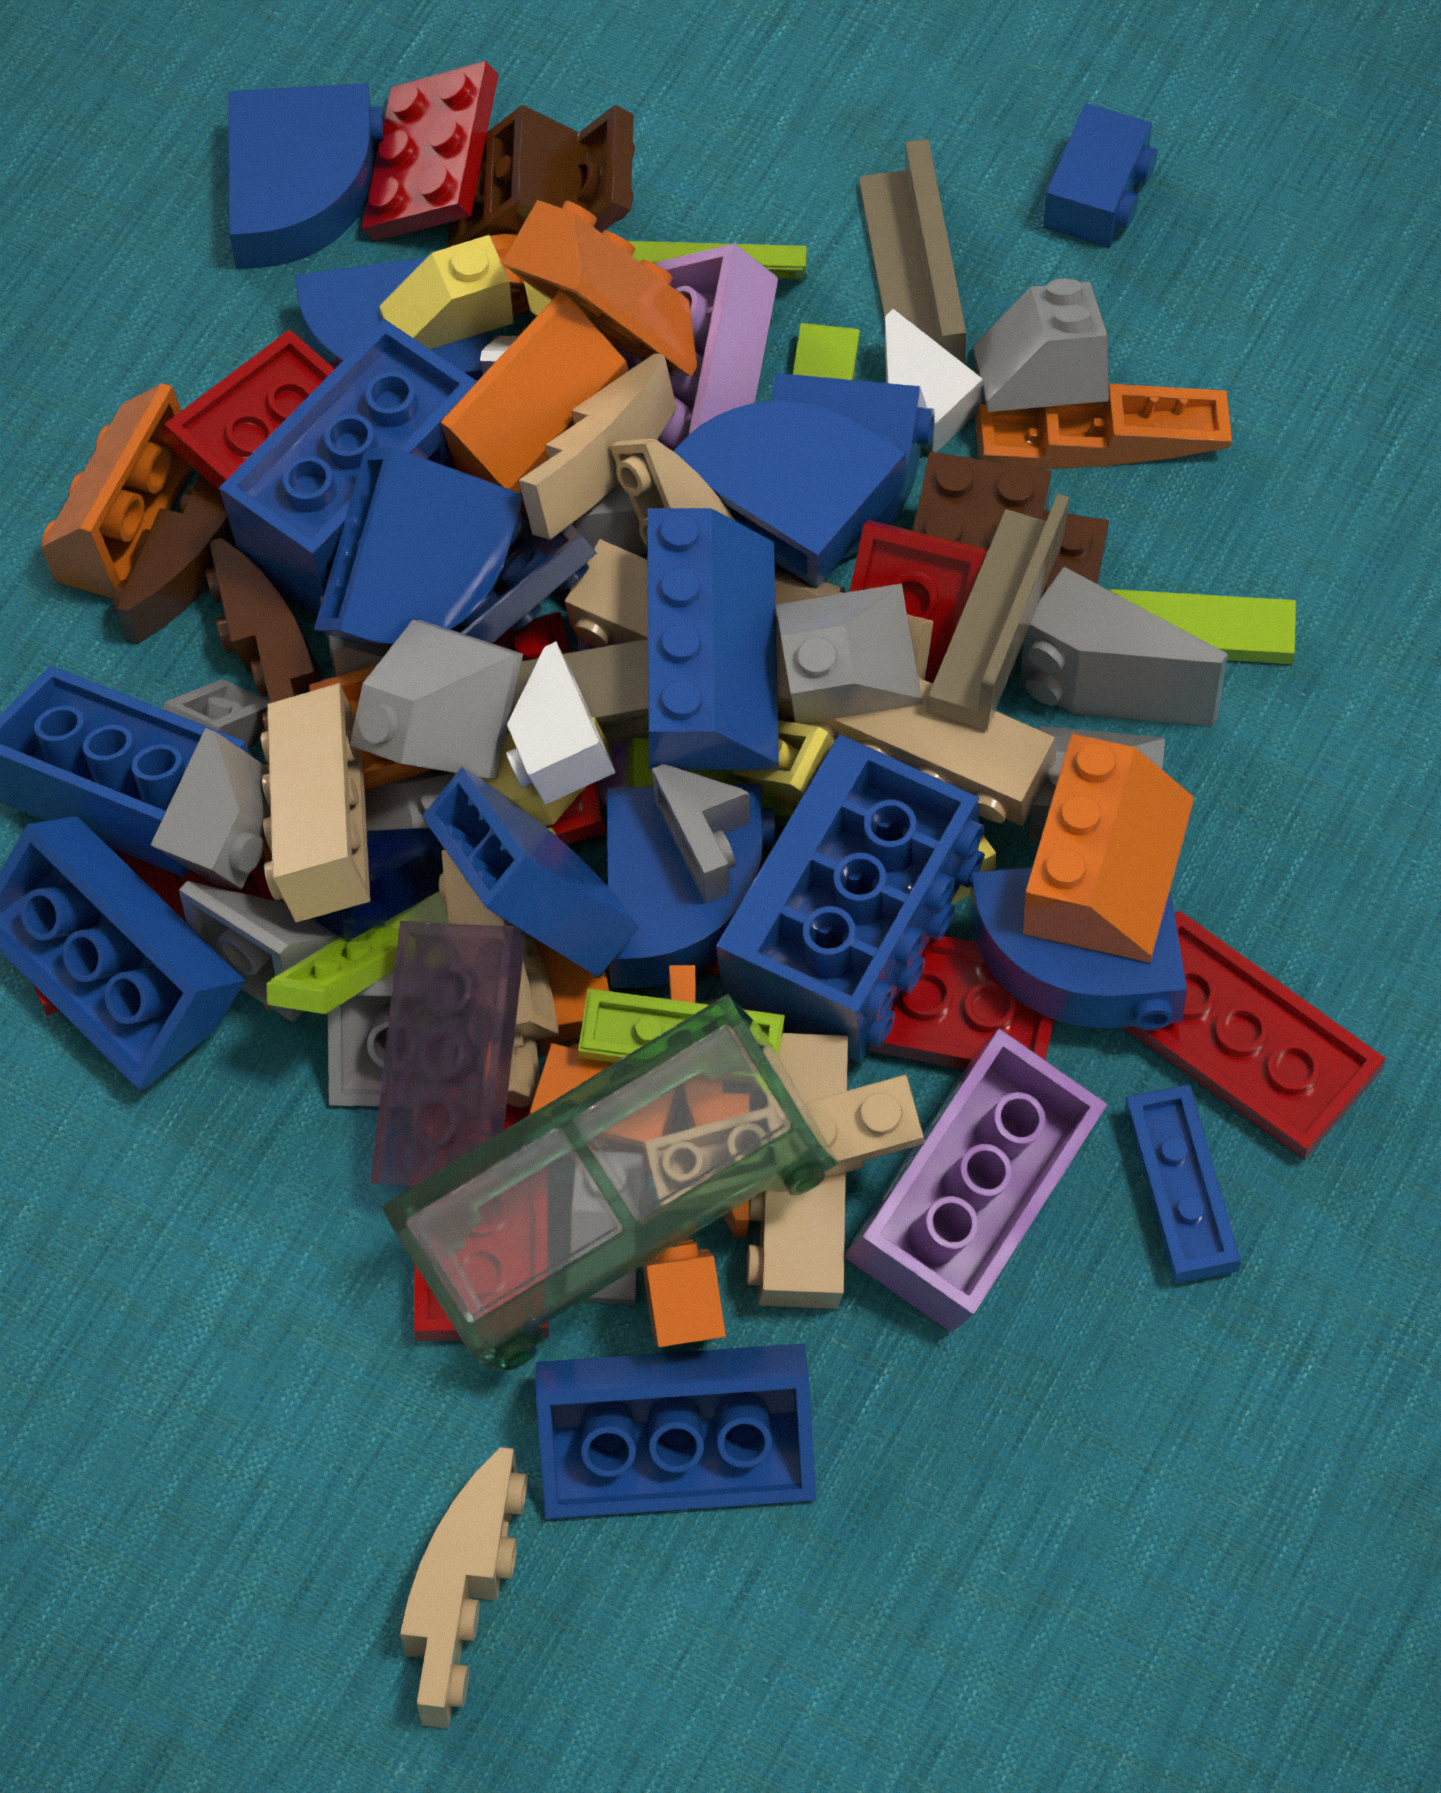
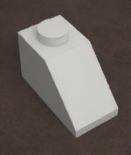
[885,309,983,453]
[506,642,616,805]

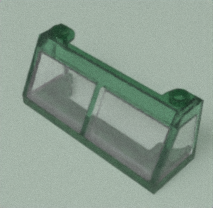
[381,994,839,1372]

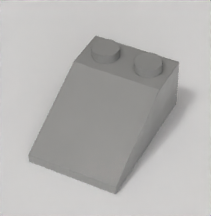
[1020,567,1228,726]

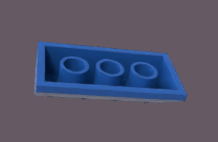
[647,508,779,770]
[0,665,248,877]
[0,816,246,1089]
[536,1343,816,1519]

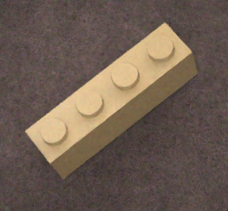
[261,683,370,923]
[747,1033,848,1309]

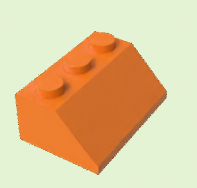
[501,200,697,377]
[440,291,629,518]
[40,383,193,599]
[1023,733,1194,963]

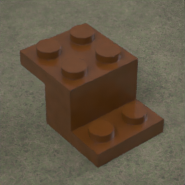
[448,105,635,247]
[913,452,1109,599]

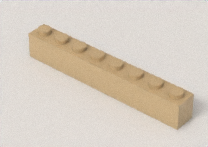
[565,539,1056,826]

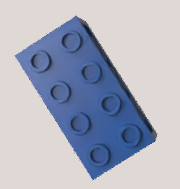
[219,319,477,618]
[716,734,985,1064]

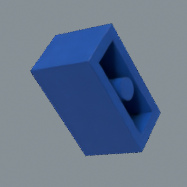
[1044,103,1158,248]

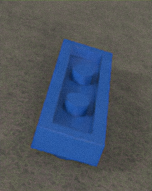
[1125,1084,1241,1284]

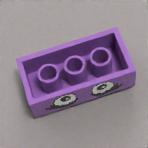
[844,1029,1108,1333]

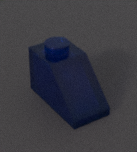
[312,828,444,942]

